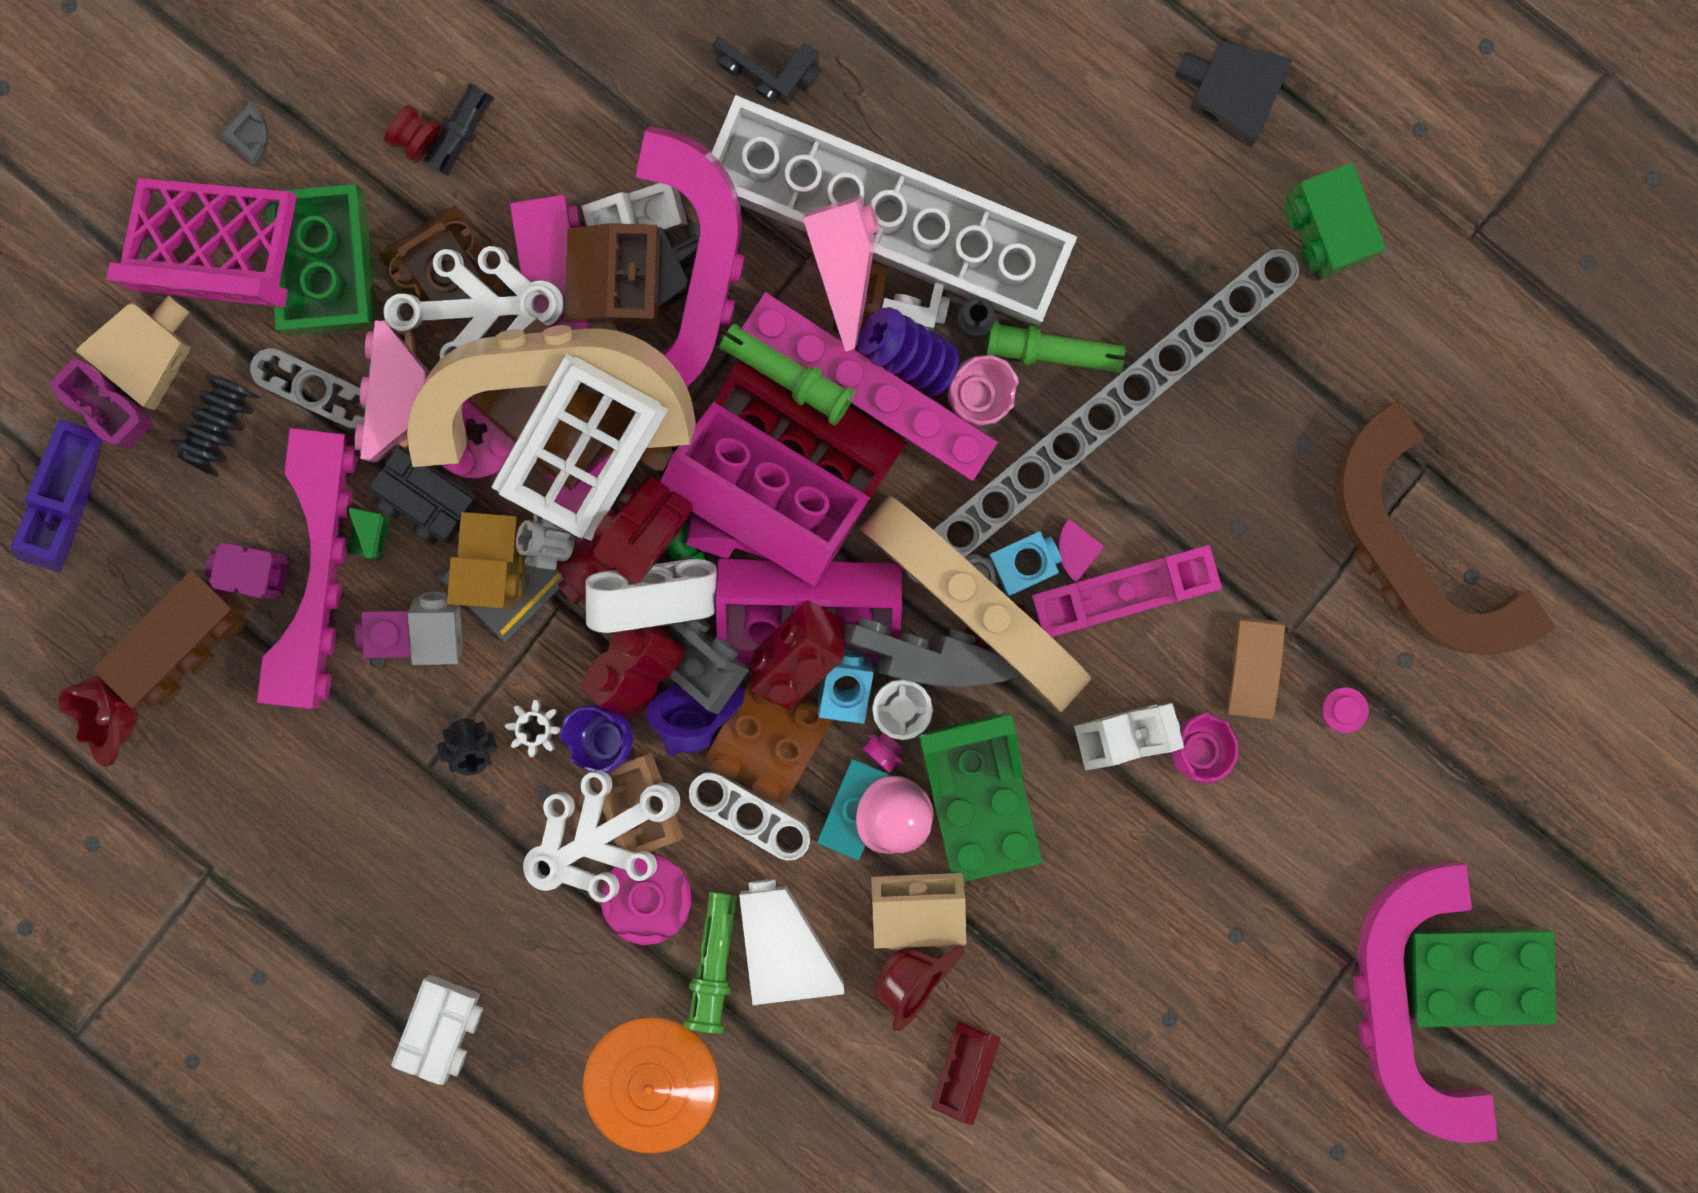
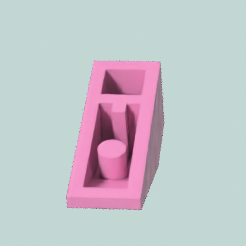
[803,195,879,352]

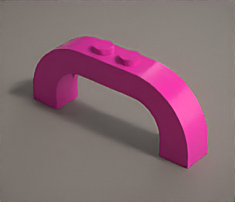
[636,126,745,387]
[1353,861,1498,1143]

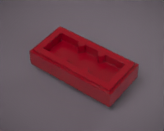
[931,1021,1001,1125]

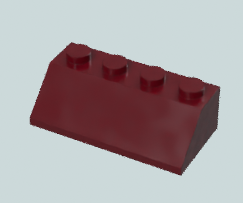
[715,361,907,511]

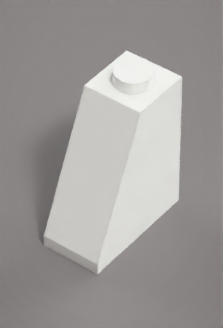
[739,879,844,1005]

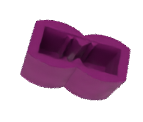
[50,358,153,449]

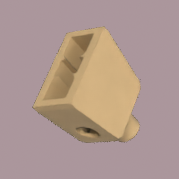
[76,295,191,410]

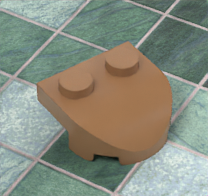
[573,753,684,853]

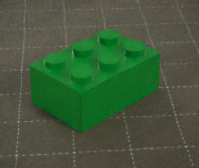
[265,184,377,336]
[1405,926,1556,1027]

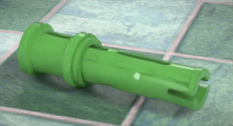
[984,319,1125,374]
[719,324,856,426]
[683,891,738,1034]

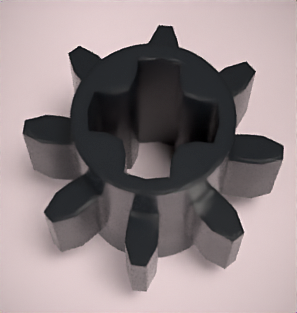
[437,719,498,776]

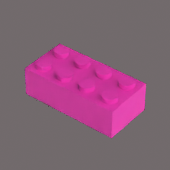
[660,402,870,586]

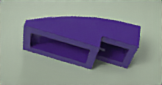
[10,419,103,573]

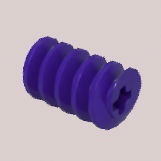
[858,307,959,396]

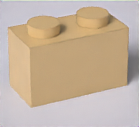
[871,873,966,950]

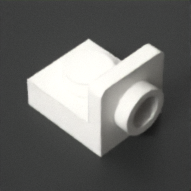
[882,282,950,331]

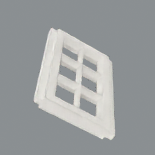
[491,354,668,541]

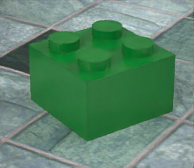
[1284,162,1386,281]

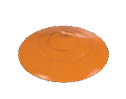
[583,1017,719,1154]

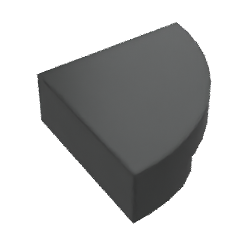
[220,101,269,167]

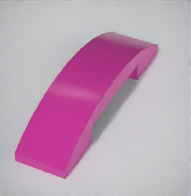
[1032,545,1222,637]

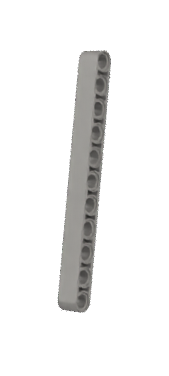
[904,249,1299,585]

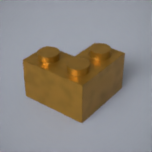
[447,512,525,609]

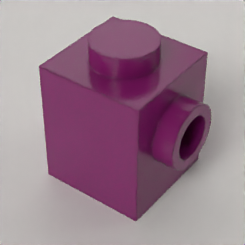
[355,611,411,658]

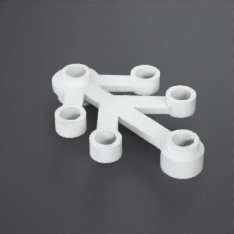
[384,246,564,360]
[523,770,680,902]

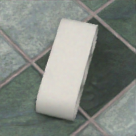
[586,559,717,633]
[689,771,810,861]

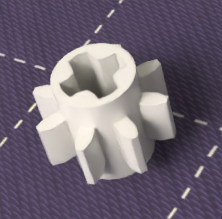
[505,699,561,757]

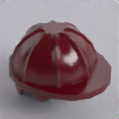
[58,676,138,767]

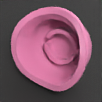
[856,775,933,854]

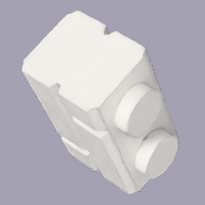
[391,975,483,1085]

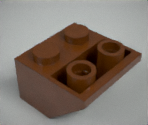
[564,223,661,325]

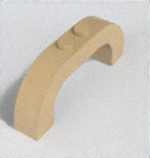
[407,325,696,467]
[858,495,1092,713]

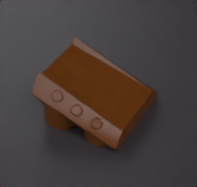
[379,205,507,335]

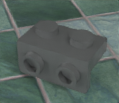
[669,619,749,714]

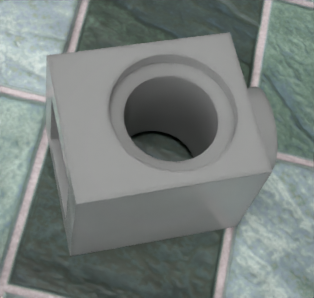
[408,592,463,665]

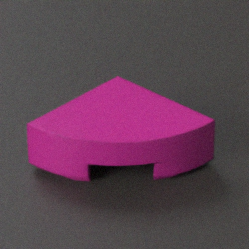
[1058,518,1104,582]

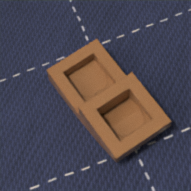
[1226,617,1285,720]

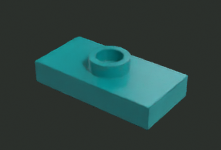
[817,758,891,861]

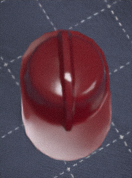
[873,945,965,1032]

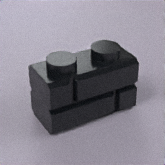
[369,445,480,545]

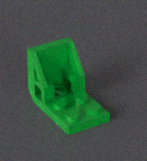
[918,712,1043,882]

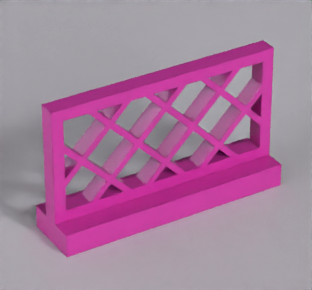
[106,178,297,308]

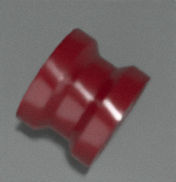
[384,104,441,163]

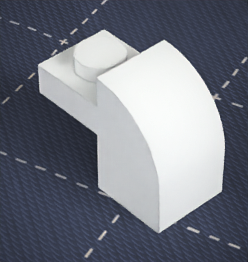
[1074,703,1184,770]

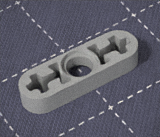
[250,348,366,430]

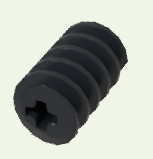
[169,374,261,477]

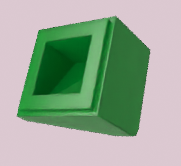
[348,508,390,561]

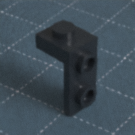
[712,37,821,106]

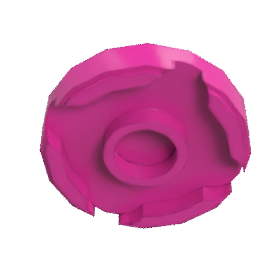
[601,853,692,945]

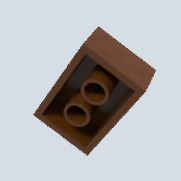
[92,569,251,709]

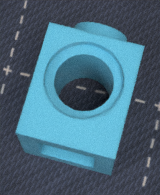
[988,531,1062,596]
[817,648,874,724]

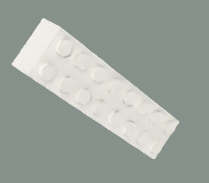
[712,95,1077,328]

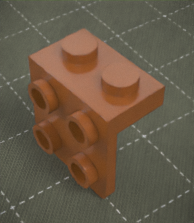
[704,678,832,806]

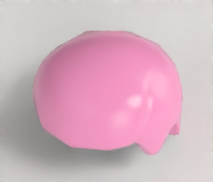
[948,355,1019,426]

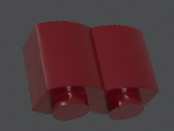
[581,625,685,718]

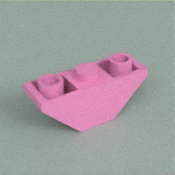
[355,320,430,462]

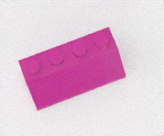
[716,559,902,666]

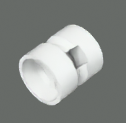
[872,679,933,740]

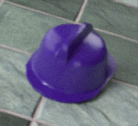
[646,681,745,756]

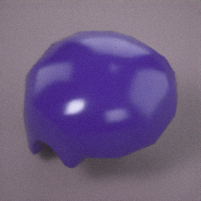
[559,705,633,773]

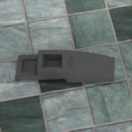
[844,618,1021,687]

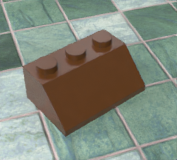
[467,318,636,491]

